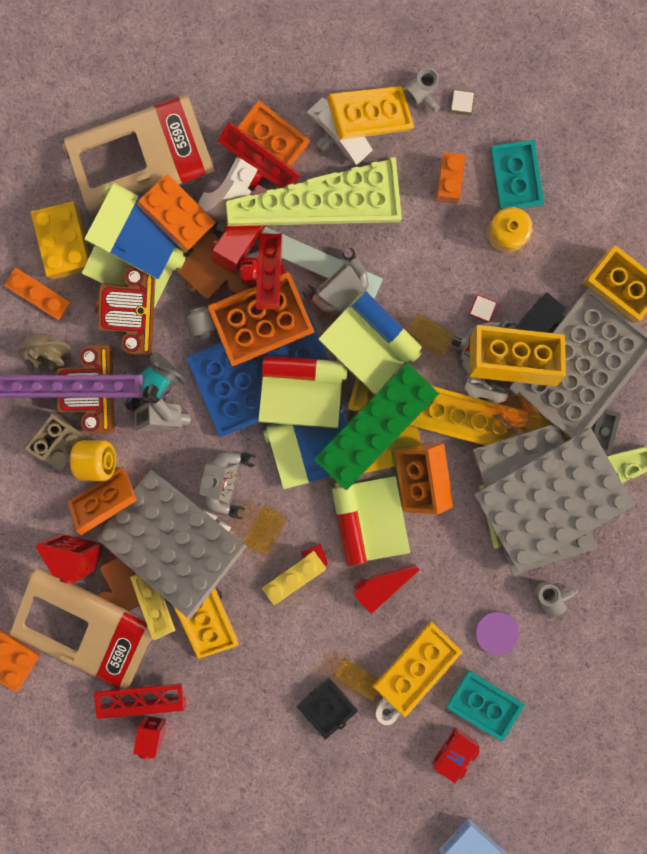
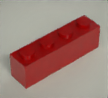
[210,185,267,273]

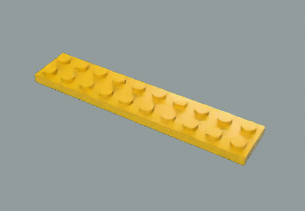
[348,377,566,445]

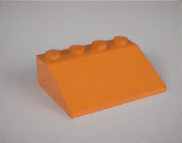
[208,272,314,367]

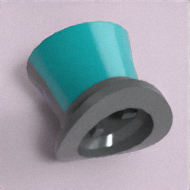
[139,352,186,402]

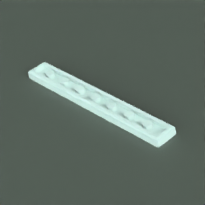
[216,219,383,299]

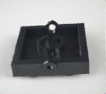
[297,677,358,740]

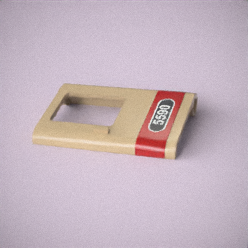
[62,94,215,216]
[10,567,152,689]

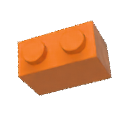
[435,152,465,204]

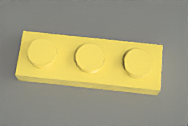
[261,551,326,605]
[130,574,176,640]

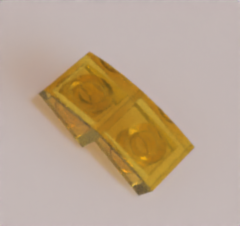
[333,657,379,701]

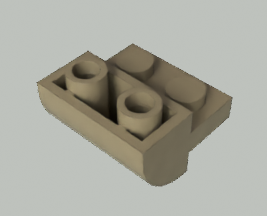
[24,412,88,471]

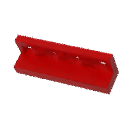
[94,683,187,719]

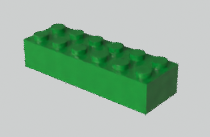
[313,362,439,491]

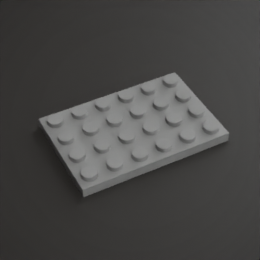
[507,288,647,439]
[472,424,597,575]
[474,428,635,572]
[96,469,247,619]

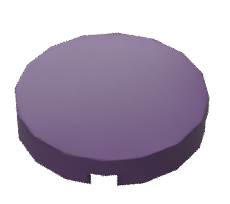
[475,611,519,655]

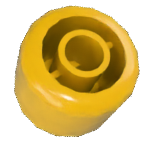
[487,207,532,253]
[69,440,116,481]

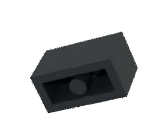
[515,292,567,333]

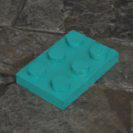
[490,139,544,211]
[446,669,525,742]

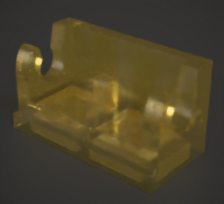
[406,313,455,358]
[243,505,288,555]

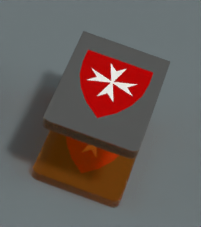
[492,392,540,435]

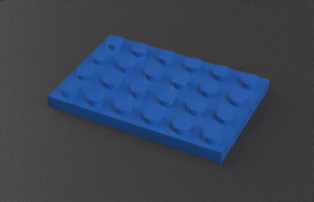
[186,307,329,438]

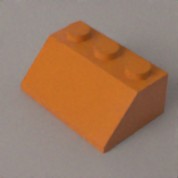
[393,443,453,514]

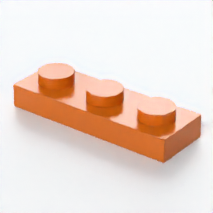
[4,267,71,321]

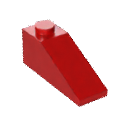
[353,564,420,614]

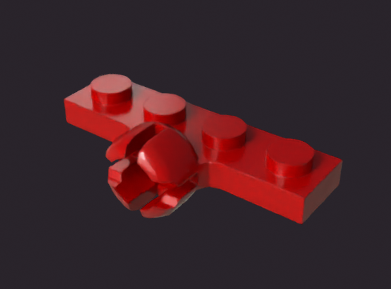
[217,122,301,188]
[239,233,283,310]

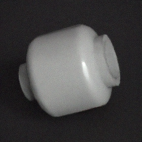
[186,306,217,339]

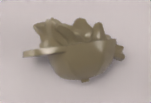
[16,333,71,371]

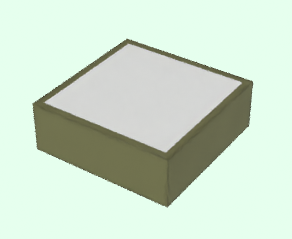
[450,89,475,116]

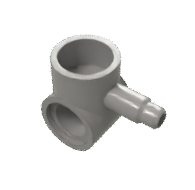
[403,67,439,113]
[534,581,578,618]

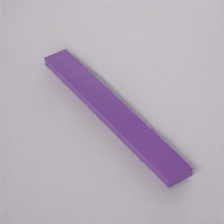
[0,375,143,398]

